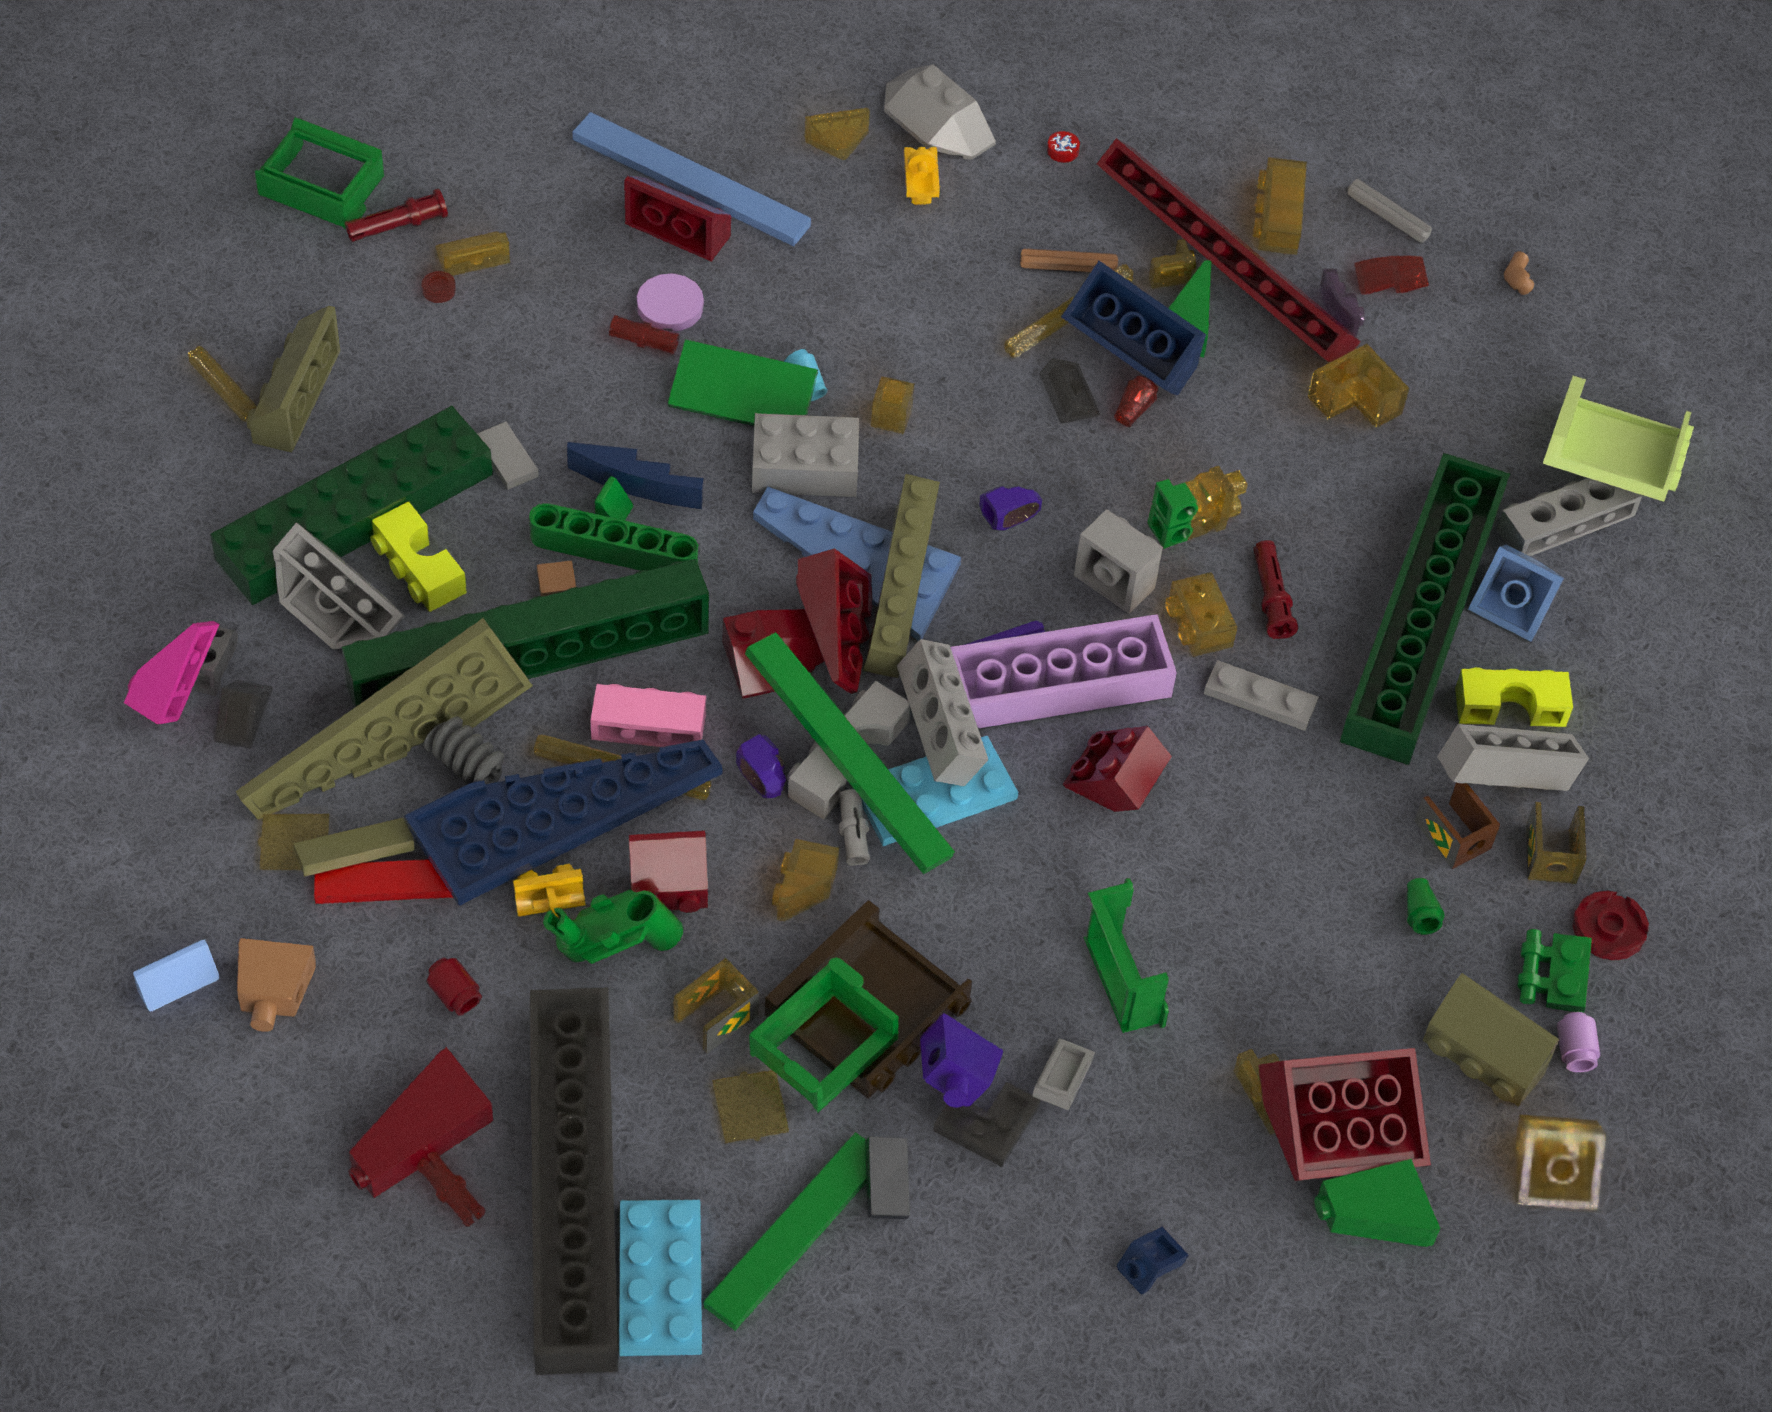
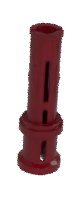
[345,188,448,242]
[1253,540,1298,639]

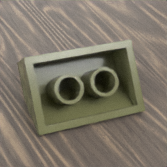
[1423,973,1559,1107]

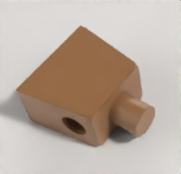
[237,938,316,1032]

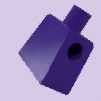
[920,1013,1003,1108]

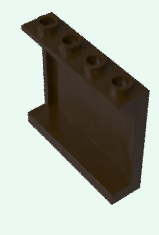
[765,900,972,1099]

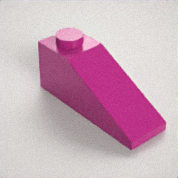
[124,621,220,724]

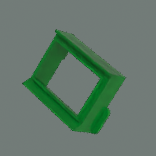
[255,117,384,229]
[1083,878,1169,1033]
[749,958,899,1113]

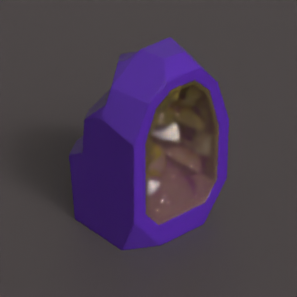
[979,486,1042,530]
[736,734,787,799]

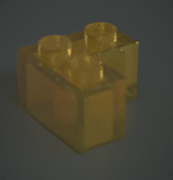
[1308,344,1410,428]

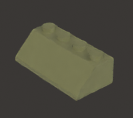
[247,305,340,453]

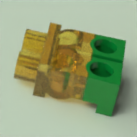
[1147,465,1248,549]

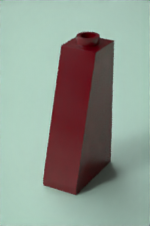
[348,1047,493,1198]

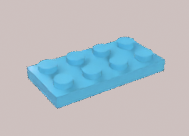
[853,736,1018,846]
[619,1200,702,1356]

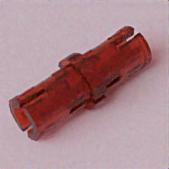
[609,315,680,355]
[417,1152,486,1227]

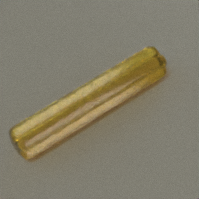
[188,346,257,422]

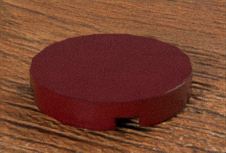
[1572,890,1649,961]

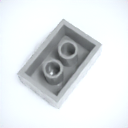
[752,413,859,497]

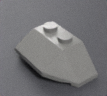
[884,64,996,160]
[273,523,405,650]

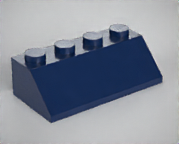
[1061,261,1206,395]

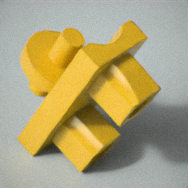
[904,147,940,205]
[513,864,586,918]

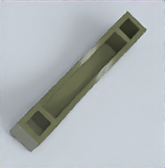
[863,474,940,678]

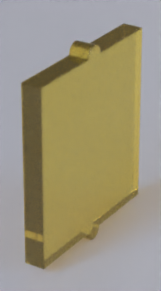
[258,814,330,870]
[712,1070,789,1143]

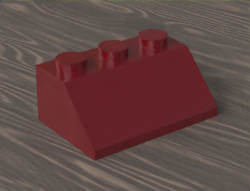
[624,176,731,262]

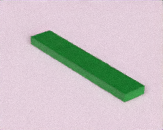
[704,1132,867,1331]

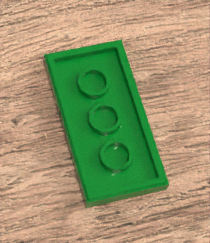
[668,339,818,426]

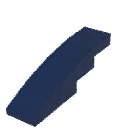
[567,442,704,509]

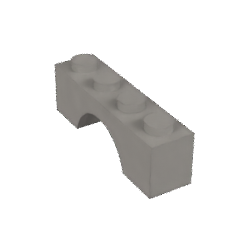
[787,681,911,820]

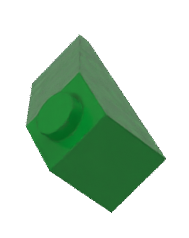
[1169,260,1211,357]

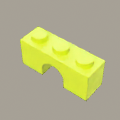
[371,502,467,612]
[1455,667,1573,727]

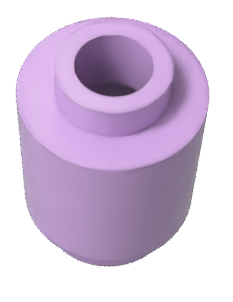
[1557,1012,1600,1072]

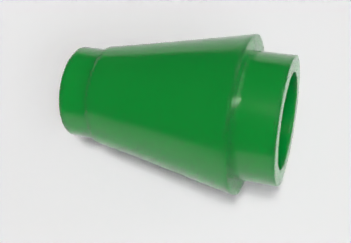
[1407,878,1445,935]

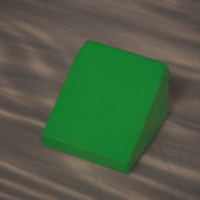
[595,476,633,520]

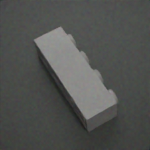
[1437,724,1589,791]

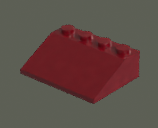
[1258,1048,1431,1181]

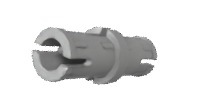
[838,789,870,866]

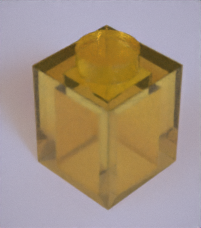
[871,376,915,434]

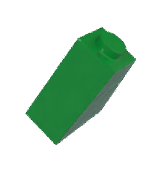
[1314,1159,1440,1247]

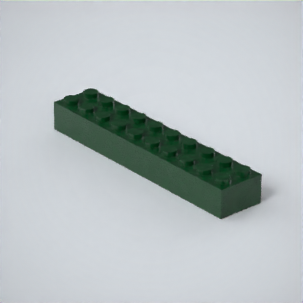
[1340,452,1510,765]
[342,559,709,708]

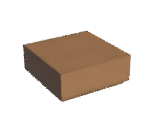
[537,561,576,596]

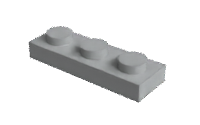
[1204,660,1319,731]

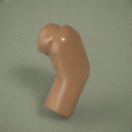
[1504,251,1534,295]

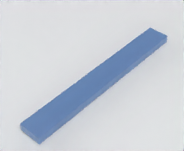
[572,112,811,246]

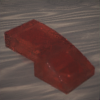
[1354,255,1429,295]

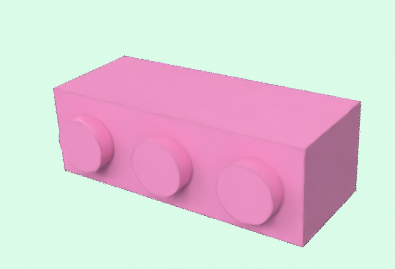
[590,684,706,747]

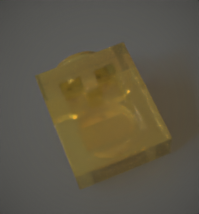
[1148,239,1196,289]

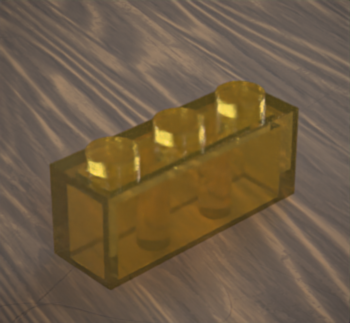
[1253,157,1307,255]

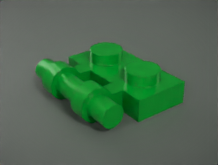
[1517,929,1592,1013]

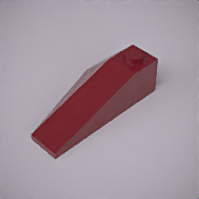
[796,548,873,694]
[722,609,870,699]

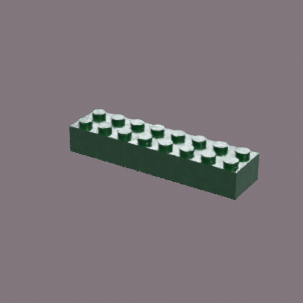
[210,406,493,606]

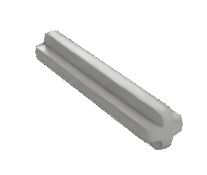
[1347,179,1432,243]

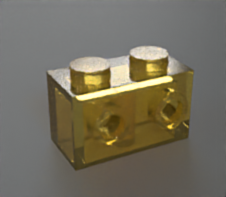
[1165,572,1238,657]

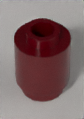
[426,958,482,1016]

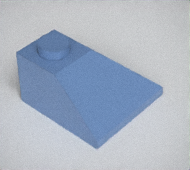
[1468,545,1564,642]

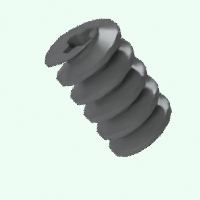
[424,716,505,785]

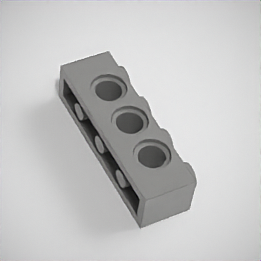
[1497,478,1642,556]
[897,639,989,786]

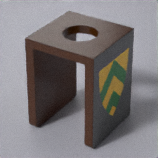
[1415,782,1500,869]

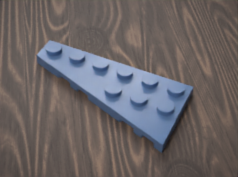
[753,487,961,641]

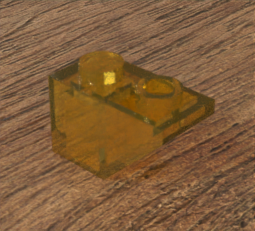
[772,839,839,921]

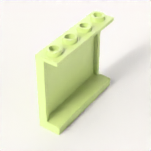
[1543,376,1694,502]

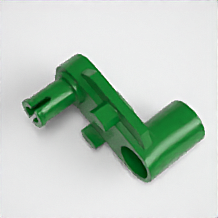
[543,890,683,964]

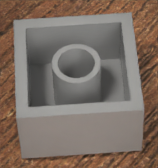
[1074,509,1163,614]

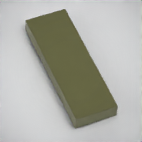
[293,818,415,876]

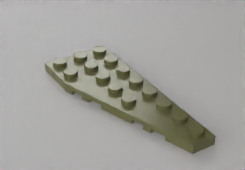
[235,618,533,819]

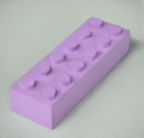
[950,614,1177,729]

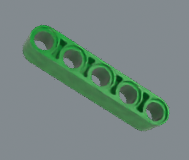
[529,503,698,571]

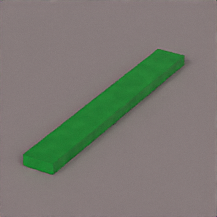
[745,632,955,875]

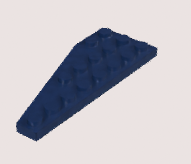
[404,739,723,906]

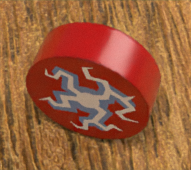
[1047,131,1080,163]

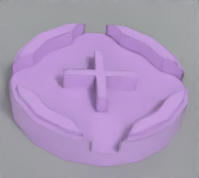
[637,273,704,332]

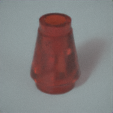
[1114,376,1158,427]

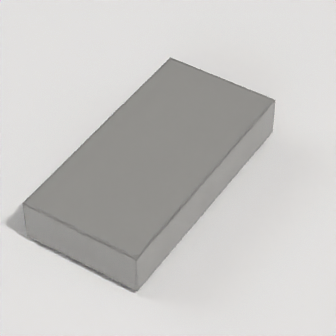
[477,422,539,490]
[1032,1038,1095,1110]

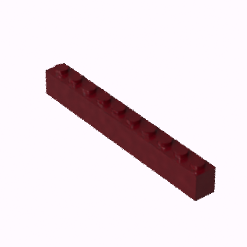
[1096,138,1361,367]

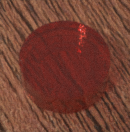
[422,271,456,303]

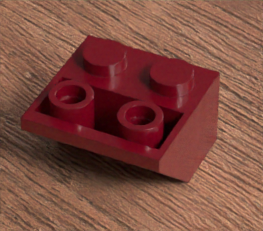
[1063,726,1172,812]

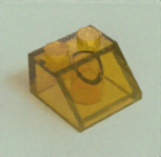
[1515,1114,1606,1210]

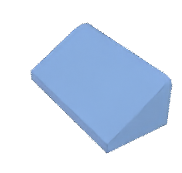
[133,939,219,1011]

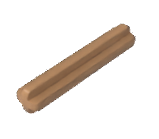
[1020,248,1118,272]

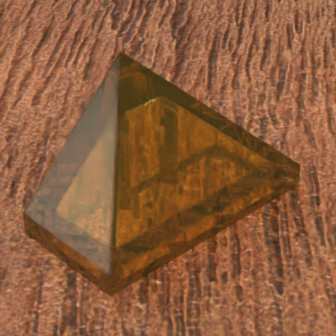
[804,107,870,160]

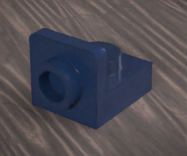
[1117,1227,1189,1294]

